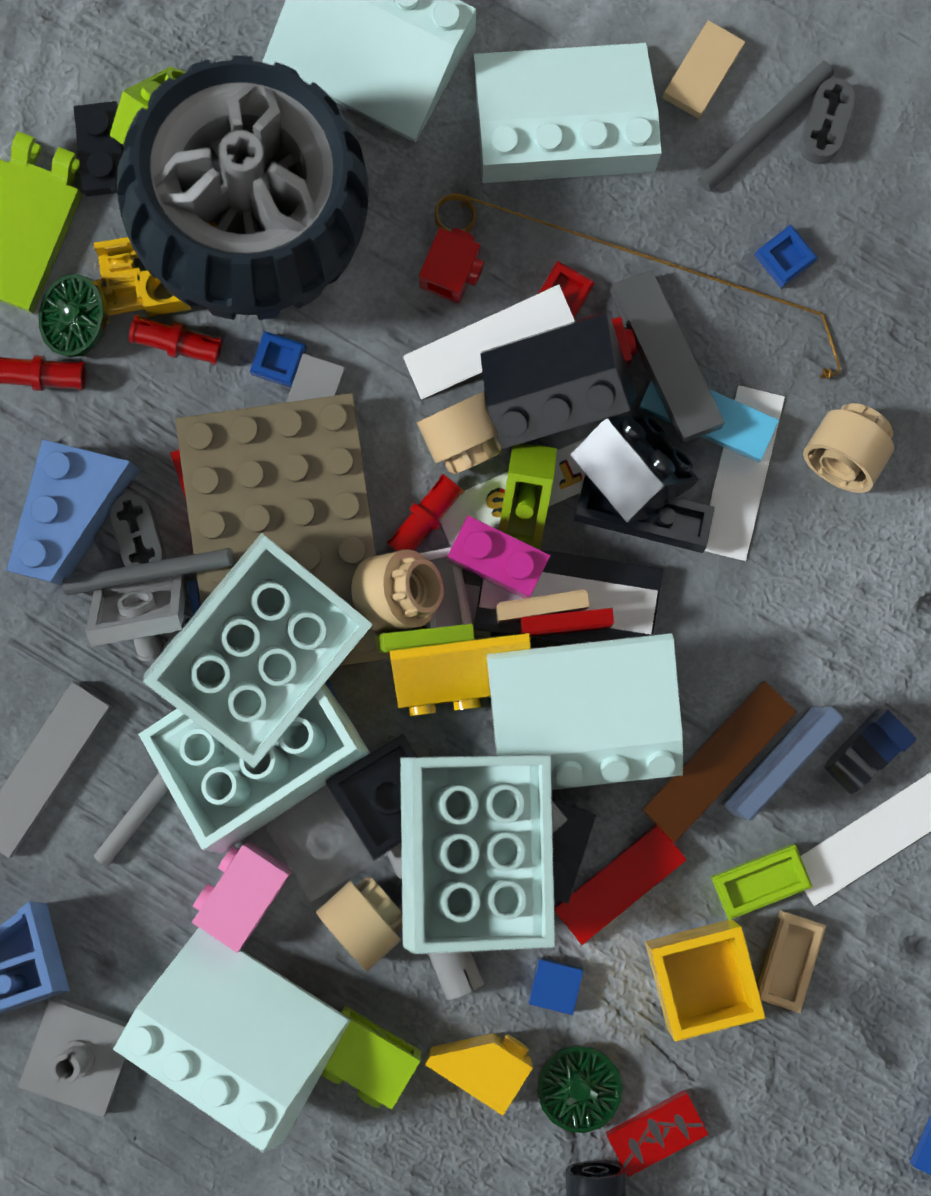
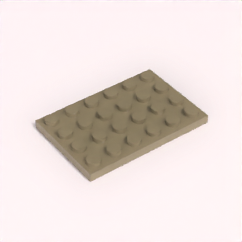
[175,393,390,666]

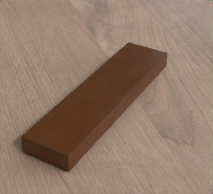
[641,681,797,842]

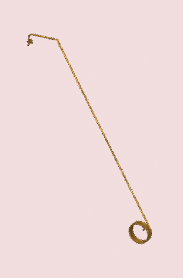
[434,193,841,379]

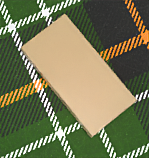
[662,20,745,119]
[496,589,590,624]
[757,910,826,1013]

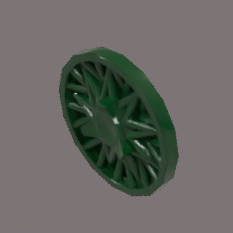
[39,274,108,358]
[537,1045,622,1133]

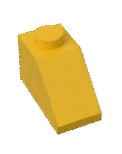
[425,1033,533,1116]

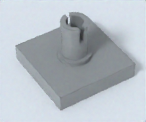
[86,575,187,661]
[18,997,127,1118]

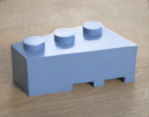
[6,439,141,585]
[0,901,70,1015]

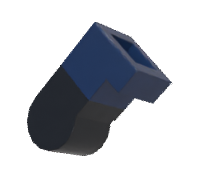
[824,709,917,794]

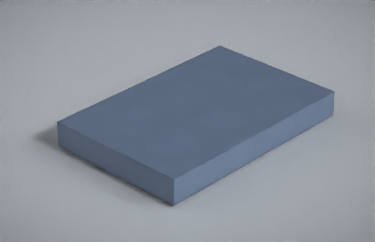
[721,707,844,821]

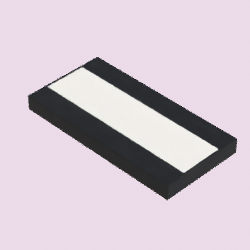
[473,549,663,645]

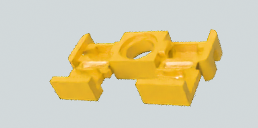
[94,222,217,324]

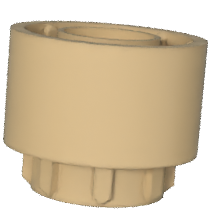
[416,391,502,474]
[803,403,894,493]
[351,550,444,633]
[316,877,403,972]

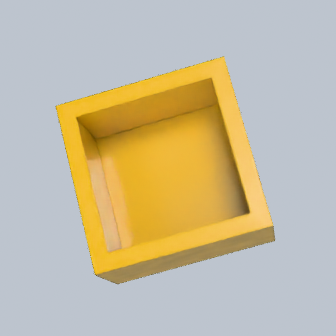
[645,919,765,1042]

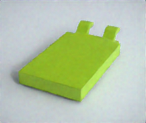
[0,131,83,314]

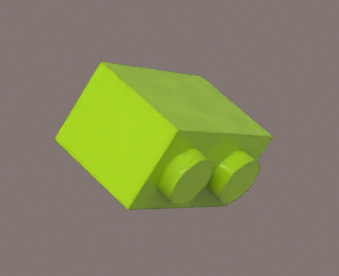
[321,1005,422,1110]

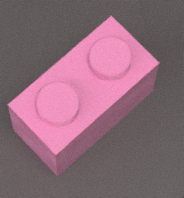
[192,841,293,953]

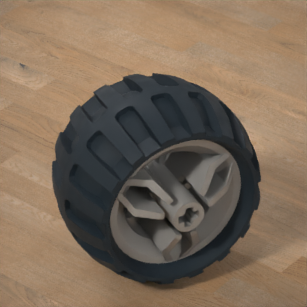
[117,55,369,320]

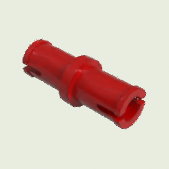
[129,315,223,365]
[0,355,86,391]
[386,473,464,551]

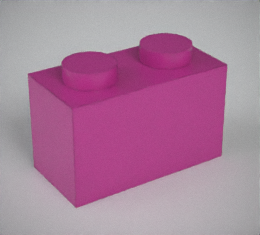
[447,515,550,599]

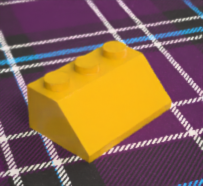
[390,633,531,716]

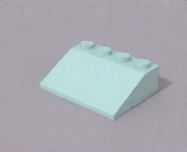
[262,0,476,143]
[474,43,661,183]
[143,533,373,768]
[487,633,683,790]
[138,683,370,853]
[401,755,555,954]
[113,928,351,1152]

